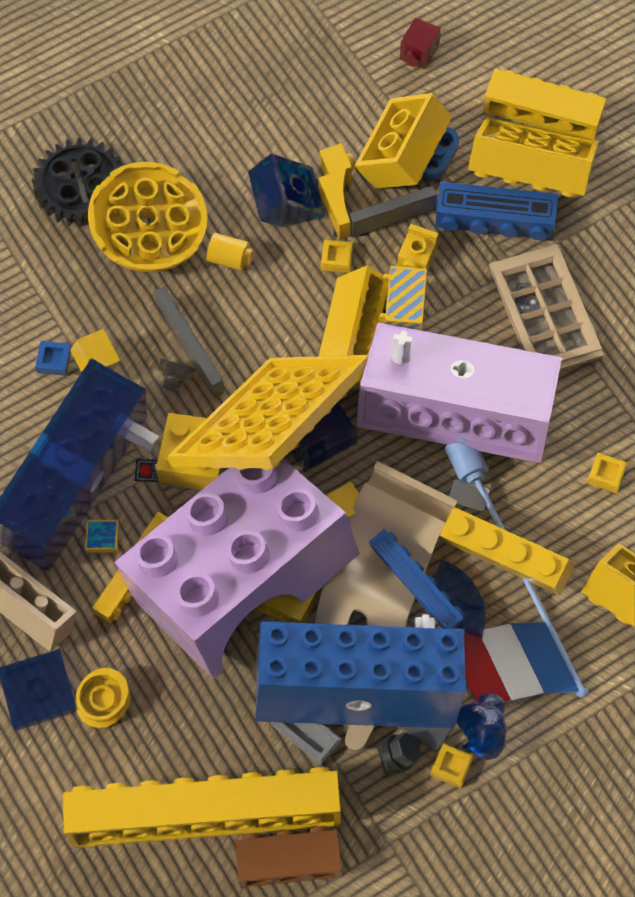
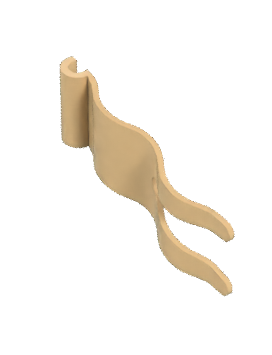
[315,461,458,751]

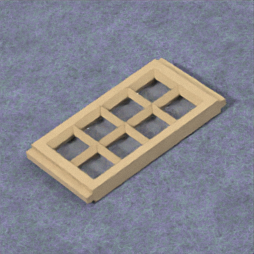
[489,244,604,371]

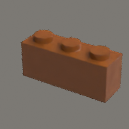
[235,826,342,888]

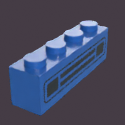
[435,182,558,241]

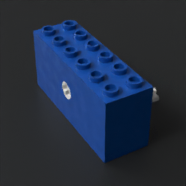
[255,615,466,729]

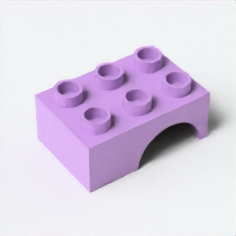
[114,459,360,680]

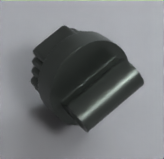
[377,732,422,775]

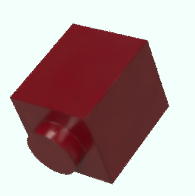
[400,17,441,69]

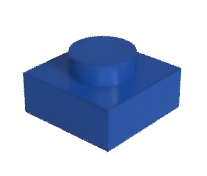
[35,341,71,376]

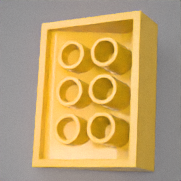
[468,116,599,198]

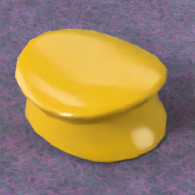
[75,668,131,728]

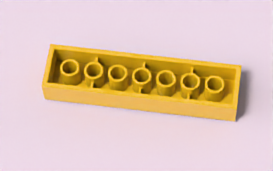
[63,767,341,848]

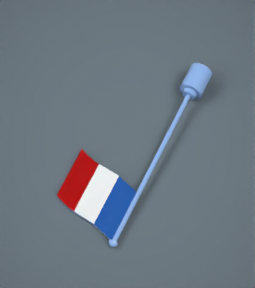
[445,437,588,703]

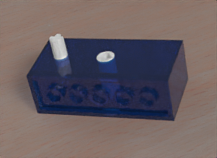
[0,358,160,572]

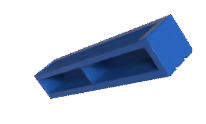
[369,529,464,629]

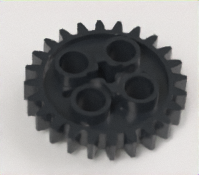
[32,137,124,227]

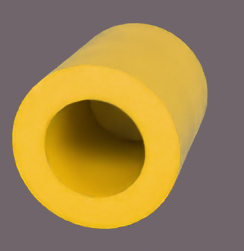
[206,233,254,271]

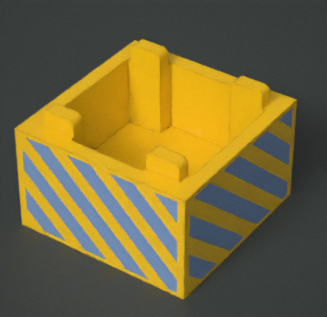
[379,266,427,331]

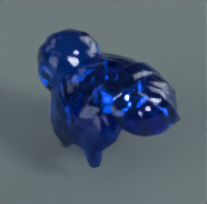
[456,692,507,761]

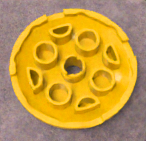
[88,162,207,272]

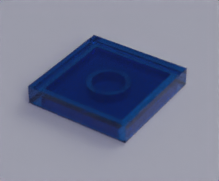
[0,649,77,731]

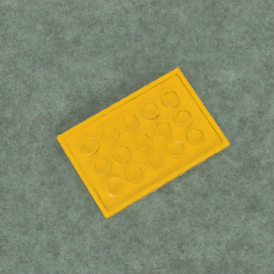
[167,355,369,470]

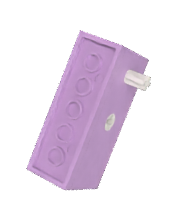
[356,323,562,463]

